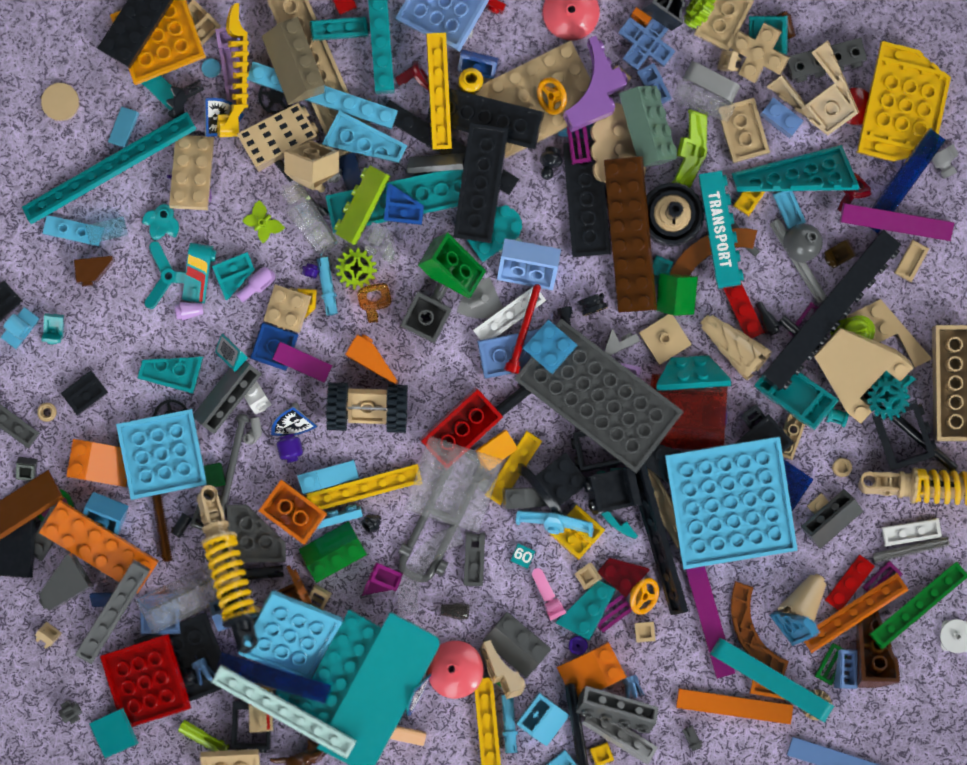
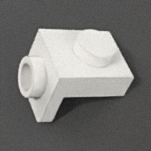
[244,381,272,414]

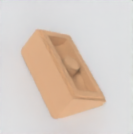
[390,726,426,746]

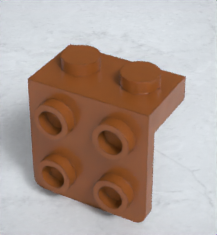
[277,565,312,605]

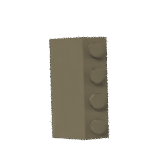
[262,17,325,105]

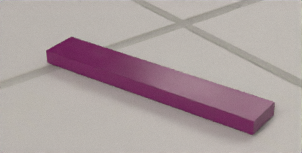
[839,203,955,241]
[685,566,736,679]

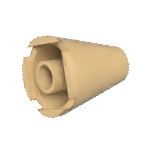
[778,574,826,621]

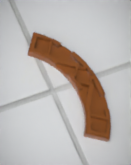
[670,228,757,275]
[731,581,789,675]

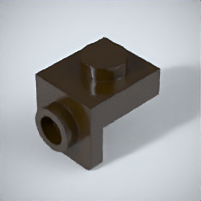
[824,239,857,269]

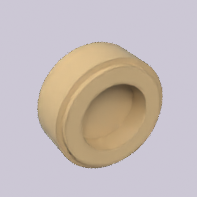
[832,458,852,477]

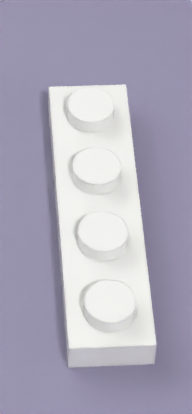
[473,287,546,340]

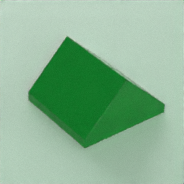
[656,273,698,316]

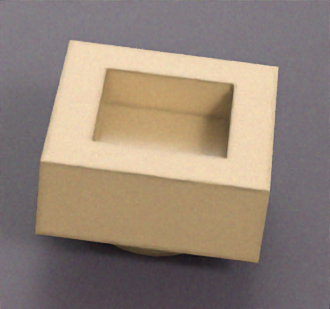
[807,493,829,515]
[575,563,602,590]
[634,621,656,643]

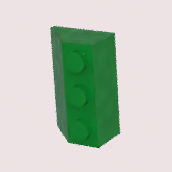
[299,521,368,583]

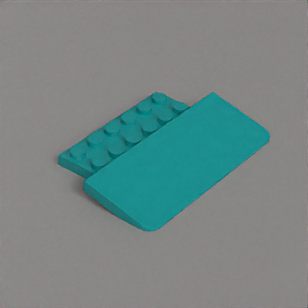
[297,609,440,765]

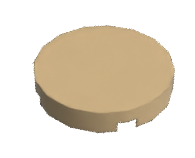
[41,83,79,121]

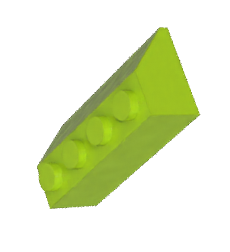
[334,165,391,245]

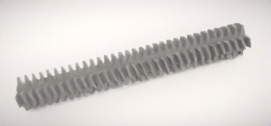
[873,536,949,563]

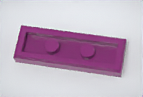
[272,342,333,383]

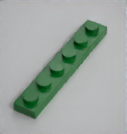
[869,561,967,649]

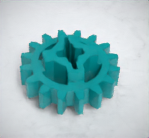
[867,378,910,420]

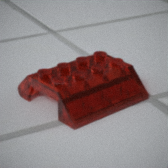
[650,374,729,450]

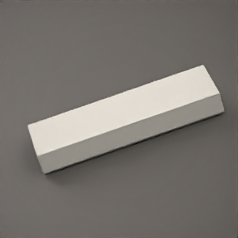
[881,518,942,546]

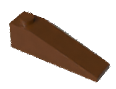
[856,611,900,688]

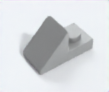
[604,328,640,356]

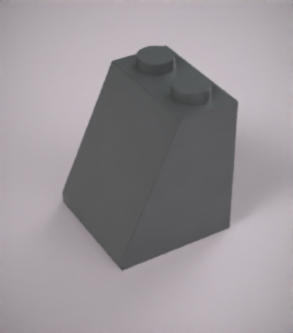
[39,553,94,611]

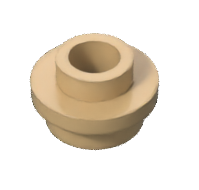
[37,403,57,422]

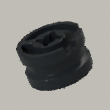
[578,293,608,316]

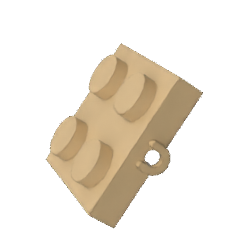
[263,284,312,333]

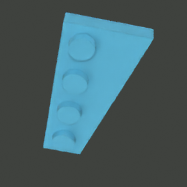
[322,110,407,163]

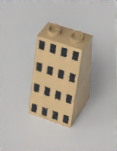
[237,103,319,172]

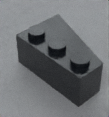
[641,0,685,31]

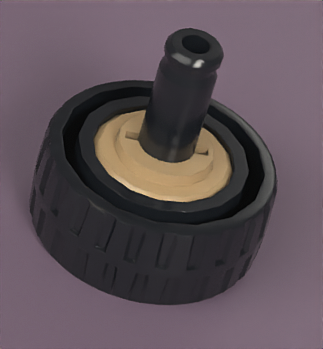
[646,182,704,247]

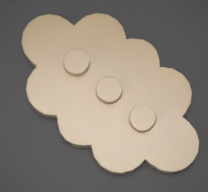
[590,103,646,183]

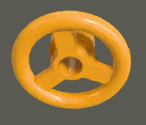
[537,77,567,115]
[630,578,659,615]

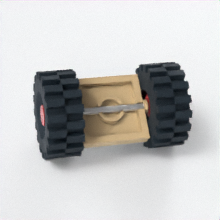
[326,382,408,433]

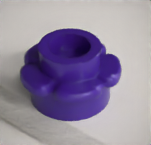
[302,263,320,278]

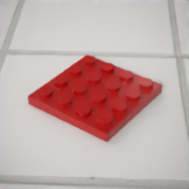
[100,634,191,727]

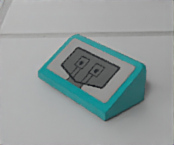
[215,333,248,372]

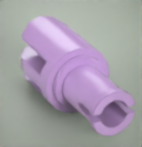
[236,267,276,303]

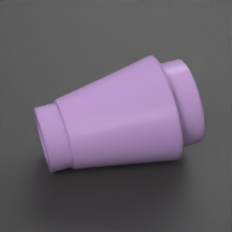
[174,302,203,321]

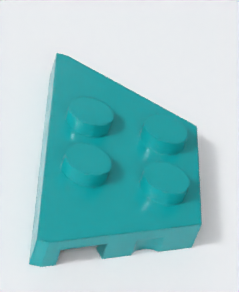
[657,355,731,391]

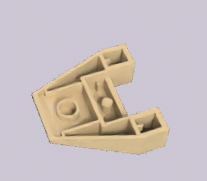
[814,328,913,424]

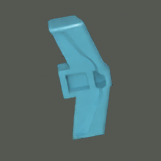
[516,510,594,537]

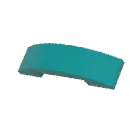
[601,512,639,539]

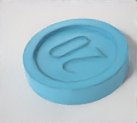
[202,58,221,78]

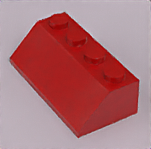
[419,387,503,469]

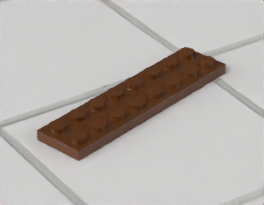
[604,156,657,313]

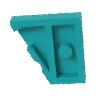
[212,252,255,300]

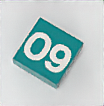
[510,544,536,569]

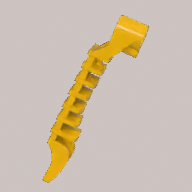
[217,3,249,138]

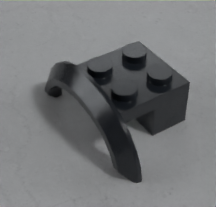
[518,453,585,515]

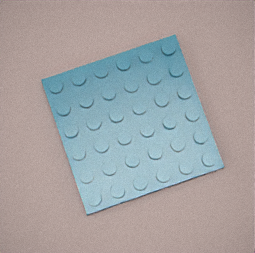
[665,436,798,569]

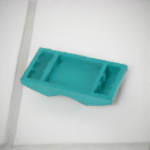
[754,373,839,430]

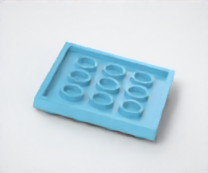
[116,409,207,500]
[238,590,342,682]

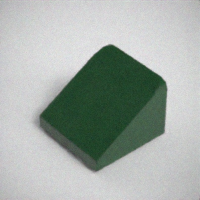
[204,463,226,487]

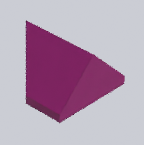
[362,562,404,596]

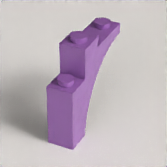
[563,36,628,132]

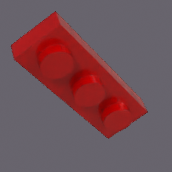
[723,282,765,338]
[825,554,875,611]

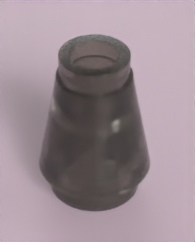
[441,602,470,621]

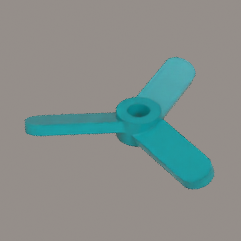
[145,241,186,309]

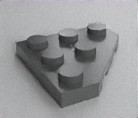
[227,505,286,563]

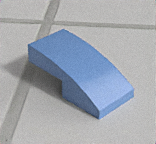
[637,63,672,104]

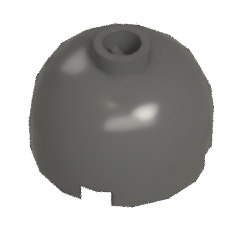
[783,223,823,263]

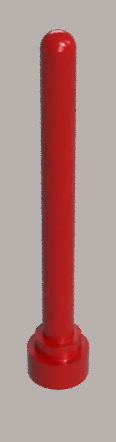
[504,284,541,374]

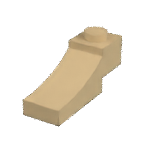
[480,640,525,699]

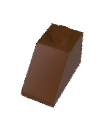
[74,256,115,287]

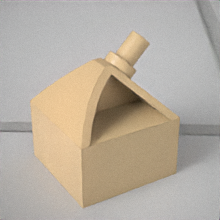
[284,140,339,193]

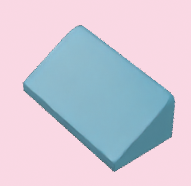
[108,107,139,148]

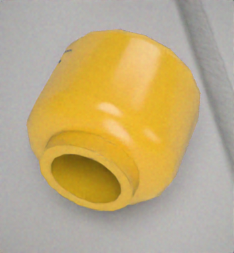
[458,68,483,95]

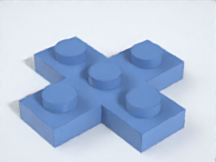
[618,17,676,71]

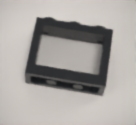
[872,399,938,471]

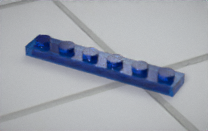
[869,128,946,234]
[216,652,332,704]

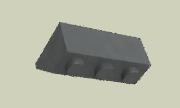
[482,612,552,678]

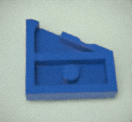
[384,184,424,225]

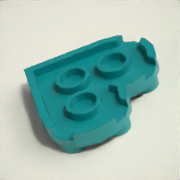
[466,205,522,263]

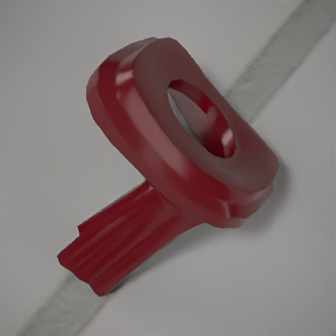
[395,60,429,91]
[837,173,872,212]

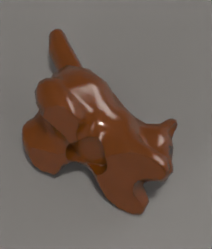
[270,739,327,765]

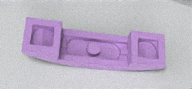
[215,28,240,104]

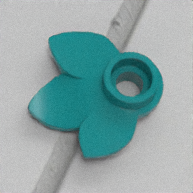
[142,204,179,240]

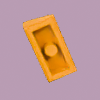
[476,429,517,469]

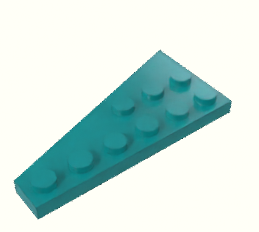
[731,145,859,192]

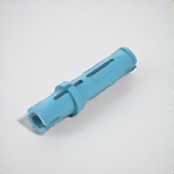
[316,257,338,316]
[501,695,518,753]

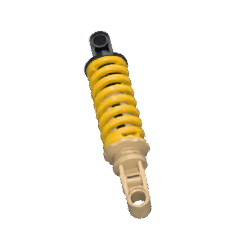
[858,467,967,506]
[197,485,259,654]

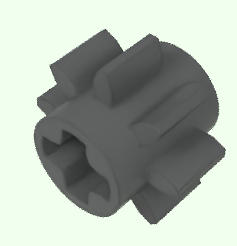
[58,700,82,724]

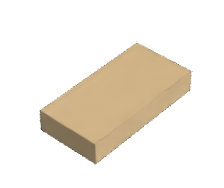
[894,240,929,282]

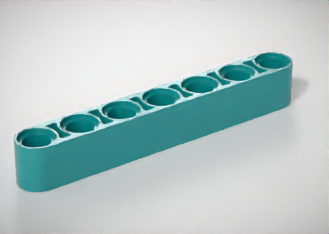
[710,637,834,723]

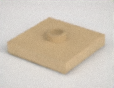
[639,314,692,365]

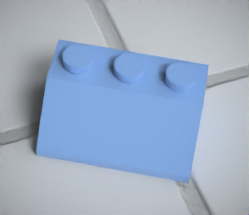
[497,239,561,290]

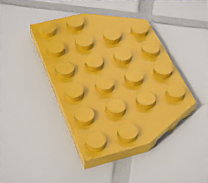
[856,41,951,162]

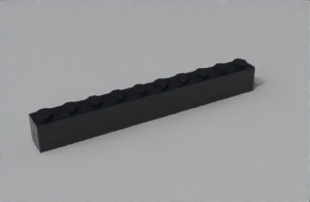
[761,230,901,391]

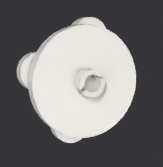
[940,619,967,653]

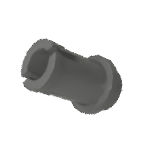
[682,725,703,751]

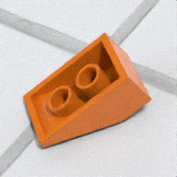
[345,334,398,385]
[66,439,127,487]
[258,480,327,545]
[557,642,626,697]

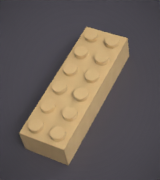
[932,325,967,442]

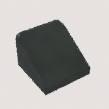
[16,457,38,481]

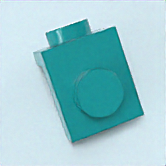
[41,313,64,345]

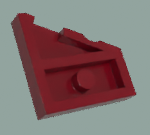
[598,558,650,598]

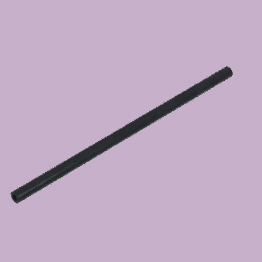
[779,315,958,471]

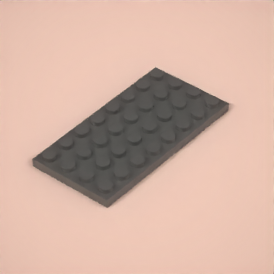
[514,319,684,473]

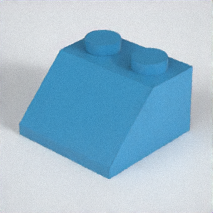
[83,492,129,535]

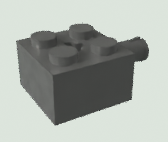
[400,282,452,345]

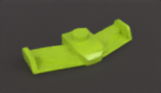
[672,110,708,188]

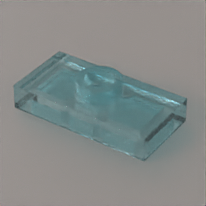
[85,216,128,244]

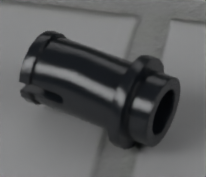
[170,513,192,538]

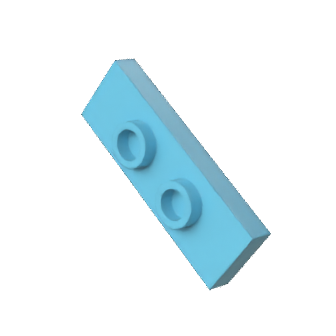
[43,215,104,247]

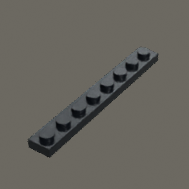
[385,100,519,195]
[635,463,688,615]

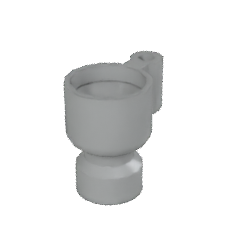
[930,144,959,179]

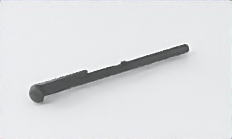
[207,414,250,562]

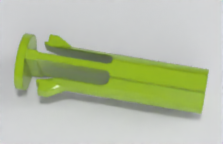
[178,720,230,751]

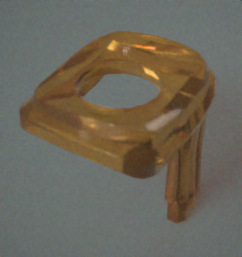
[357,283,391,323]

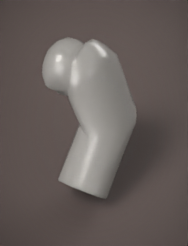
[243,417,262,445]

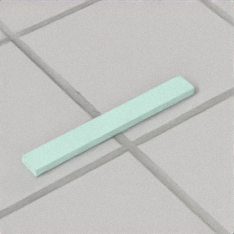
[212,665,357,759]

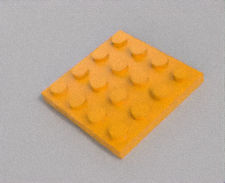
[110,0,206,85]

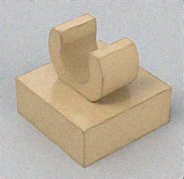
[717,51,742,71]
[35,622,62,648]

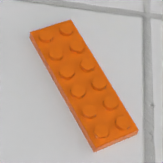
[39,500,159,594]

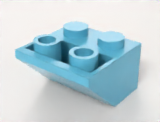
[516,692,570,746]

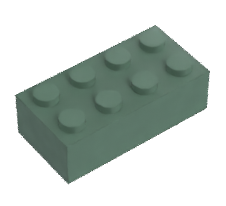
[619,86,678,167]

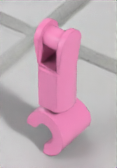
[532,568,566,621]

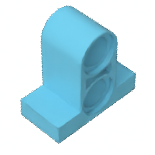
[1,307,40,349]

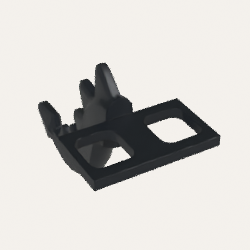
[166,80,204,122]

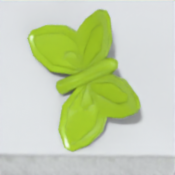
[243,200,285,243]

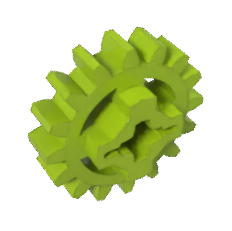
[684,0,716,29]
[336,248,377,290]

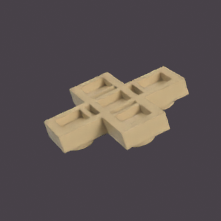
[730,23,790,83]

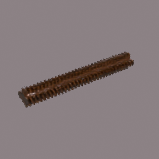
[151,494,173,562]

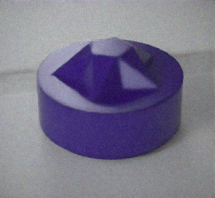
[568,636,588,655]

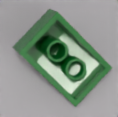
[418,232,486,298]

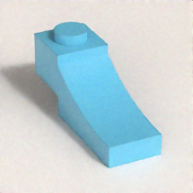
[298,460,359,494]

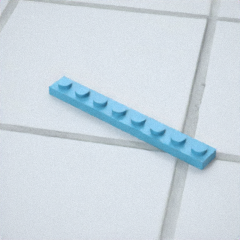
[247,62,398,129]

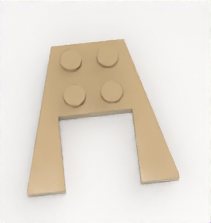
[767,40,859,135]
[846,299,932,389]

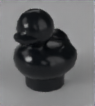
[540,147,563,180]

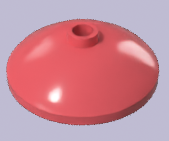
[543,0,599,41]
[427,640,484,699]

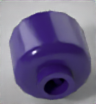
[276,434,303,463]

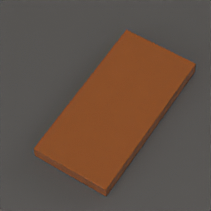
[0,470,64,540]

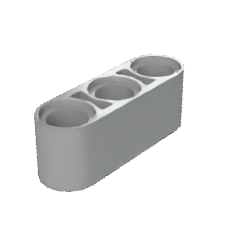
[683,61,740,104]

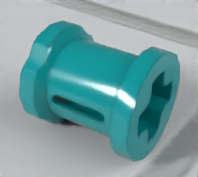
[825,407,849,427]

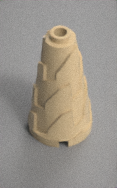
[701,315,772,381]

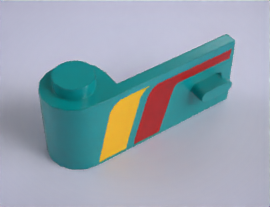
[182,243,217,304]

